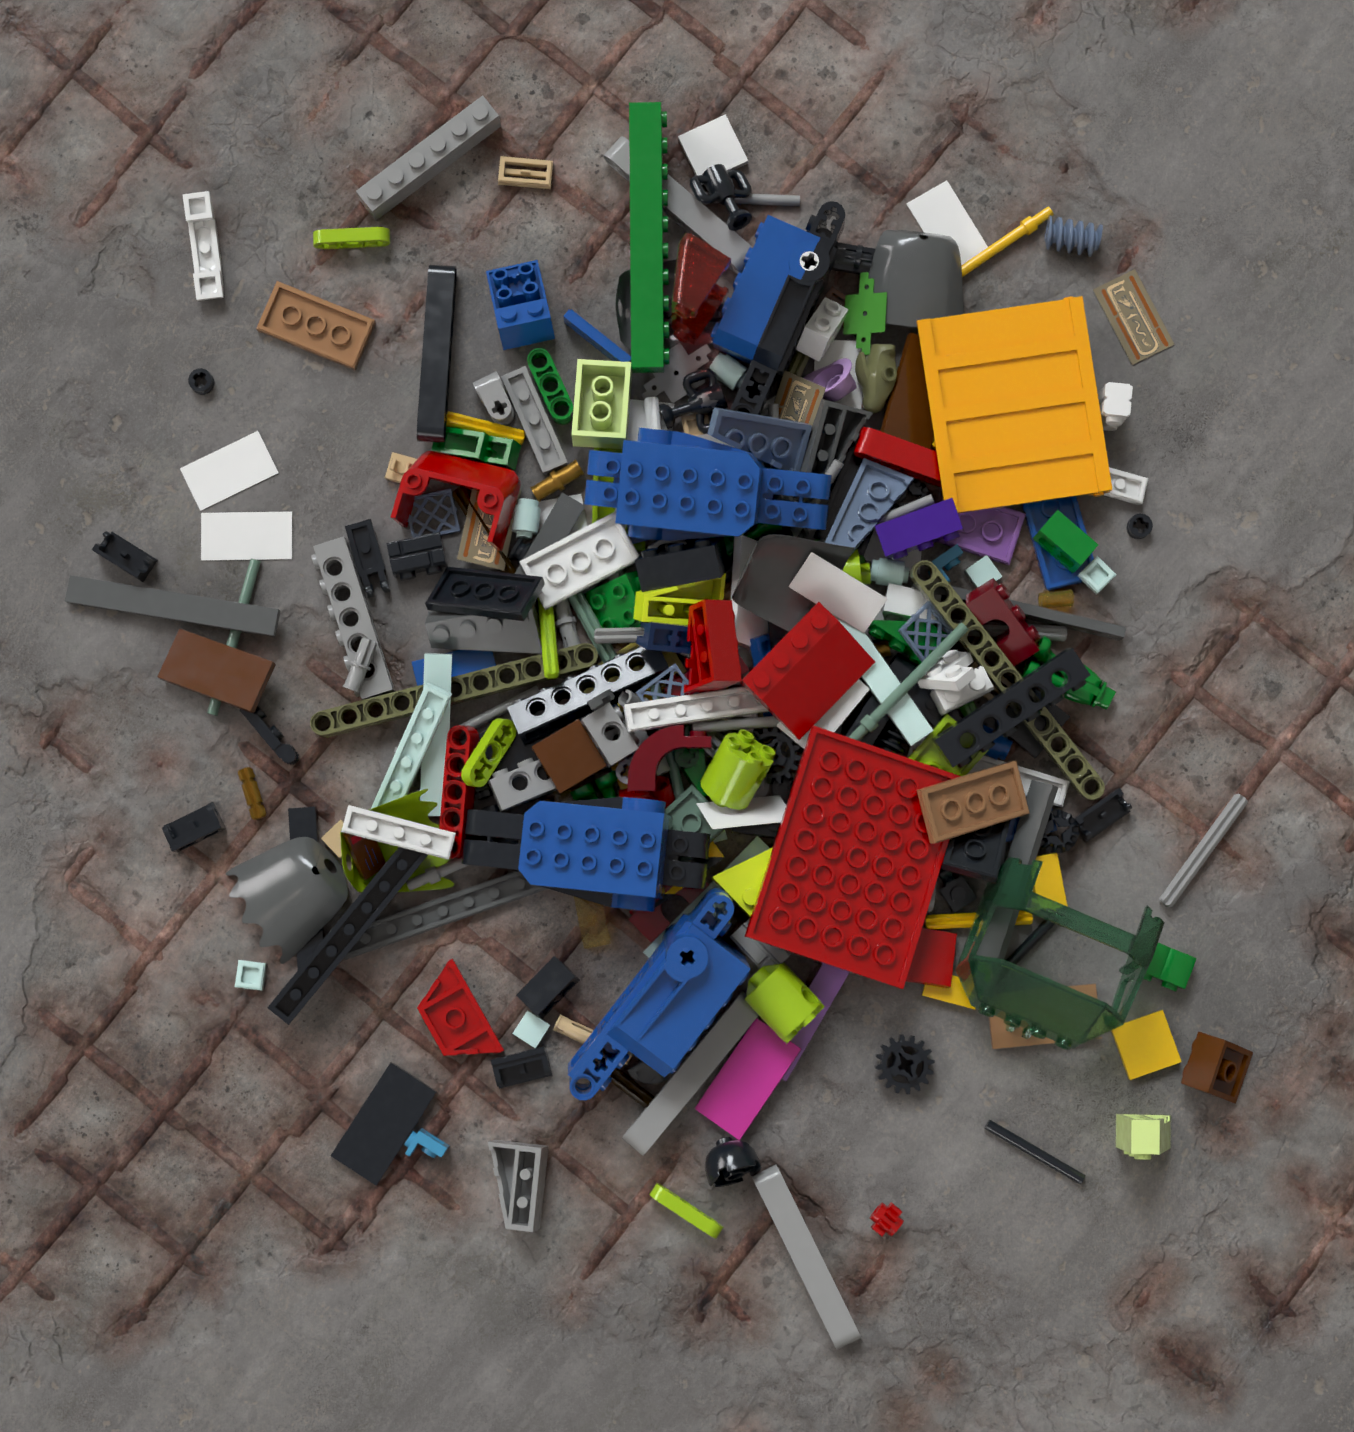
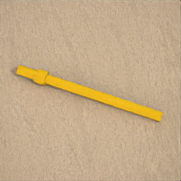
[961,207,1054,277]

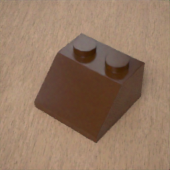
[1181,1031,1253,1104]

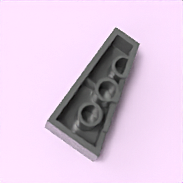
[425,601,542,654]

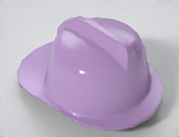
[804,358,857,402]

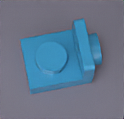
[928,544,963,583]
[404,1128,450,1158]

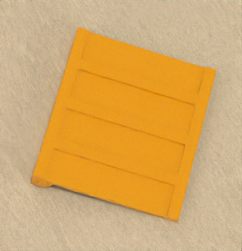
[916,296,1112,513]

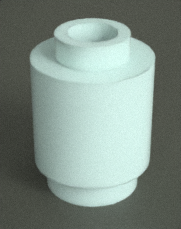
[709,353,748,391]
[511,498,541,539]
[870,558,909,586]

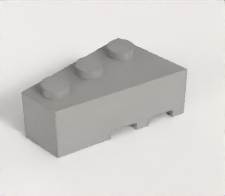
[488,1140,549,1232]

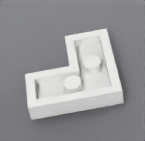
[918,650,976,691]

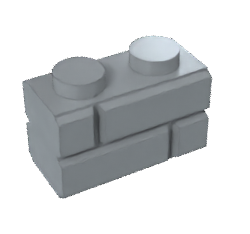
[730,917,791,969]

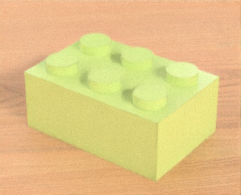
[572,359,632,449]

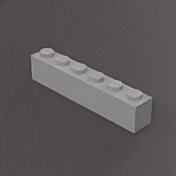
[356,95,501,221]

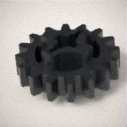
[753,727,802,784]
[874,1034,935,1095]

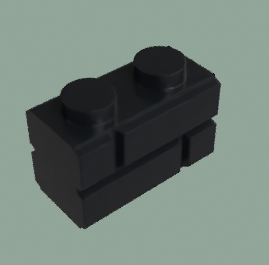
[387,532,448,581]

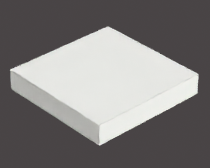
[678,114,748,185]

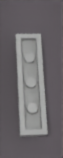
[501,366,568,475]

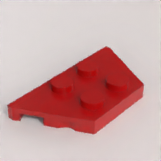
[417,958,504,1056]

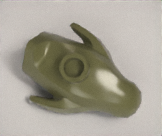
[855,344,898,414]

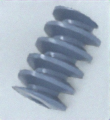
[1044,215,1103,257]

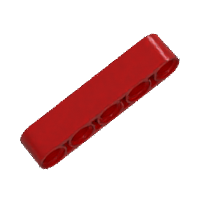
[854,427,942,488]
[439,725,479,859]

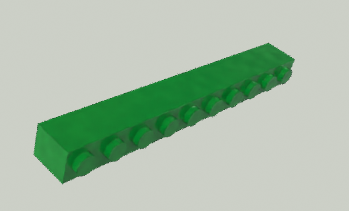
[629,102,670,373]

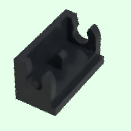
[92,531,158,582]
[1074,788,1132,842]
[162,802,226,853]
[516,956,580,1019]
[491,1046,552,1089]

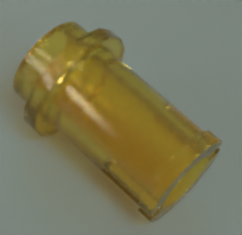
[1038,589,1074,609]

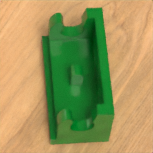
[1032,510,1099,573]

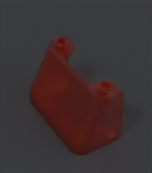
[672,233,731,345]

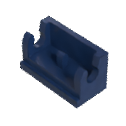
[636,621,691,654]

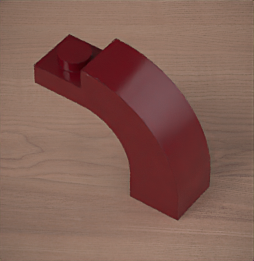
[627,725,712,792]

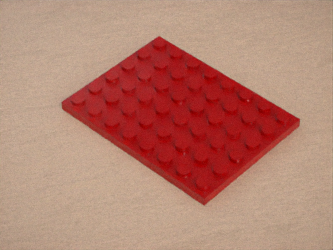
[745,725,961,989]

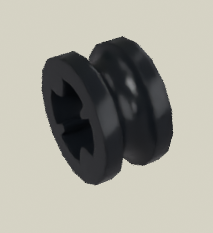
[188,368,215,395]
[1126,513,1153,539]
[509,538,532,565]

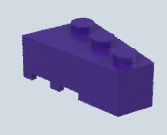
[875,498,964,561]

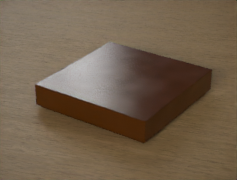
[531,719,607,794]

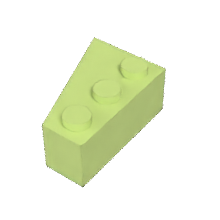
[1116,1114,1171,1160]

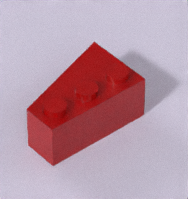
[683,599,742,693]

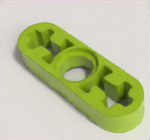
[313,227,390,249]
[461,718,516,787]
[649,1183,724,1239]

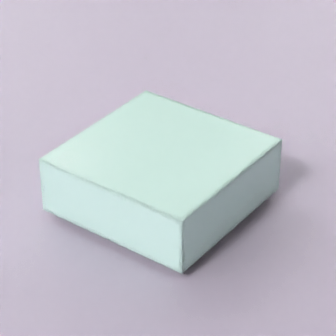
[964,555,1002,588]
[1077,556,1117,595]
[235,960,267,991]
[512,1010,550,1048]

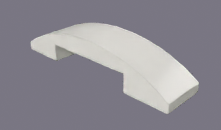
[183,191,224,301]

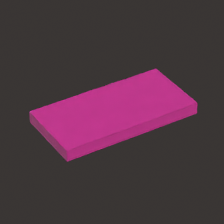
[694,1018,802,1140]

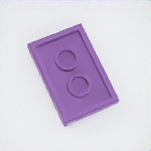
[937,507,1026,565]

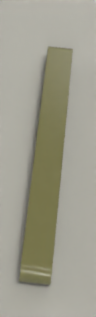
[910,560,1105,800]
[310,643,599,737]

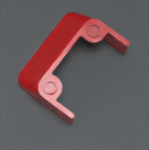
[391,451,521,551]

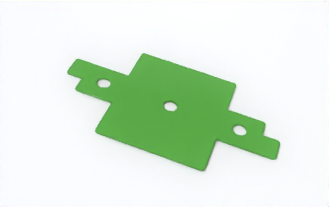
[843,272,887,355]

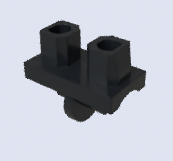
[832,242,875,275]

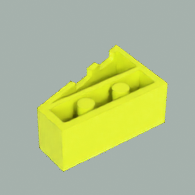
[633,573,726,625]
[711,847,773,917]

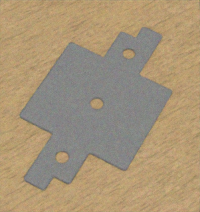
[642,343,711,403]

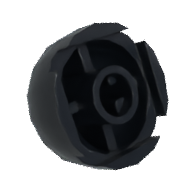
[705,1137,762,1187]

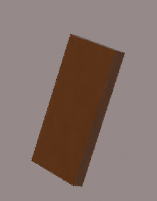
[880,333,934,449]
[157,629,276,714]

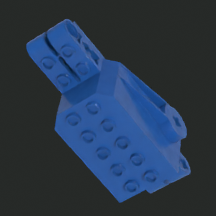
[584,428,832,541]
[568,888,751,1100]

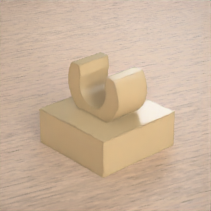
[385,452,417,483]

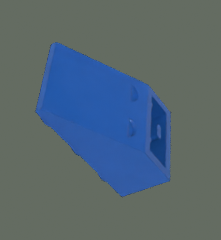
[486,260,555,350]

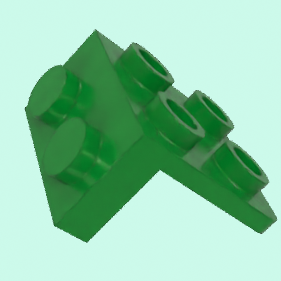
[586,571,641,628]

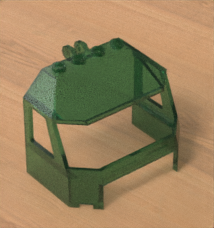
[955,857,1165,1050]

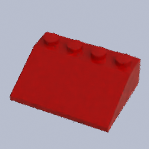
[740,602,875,740]

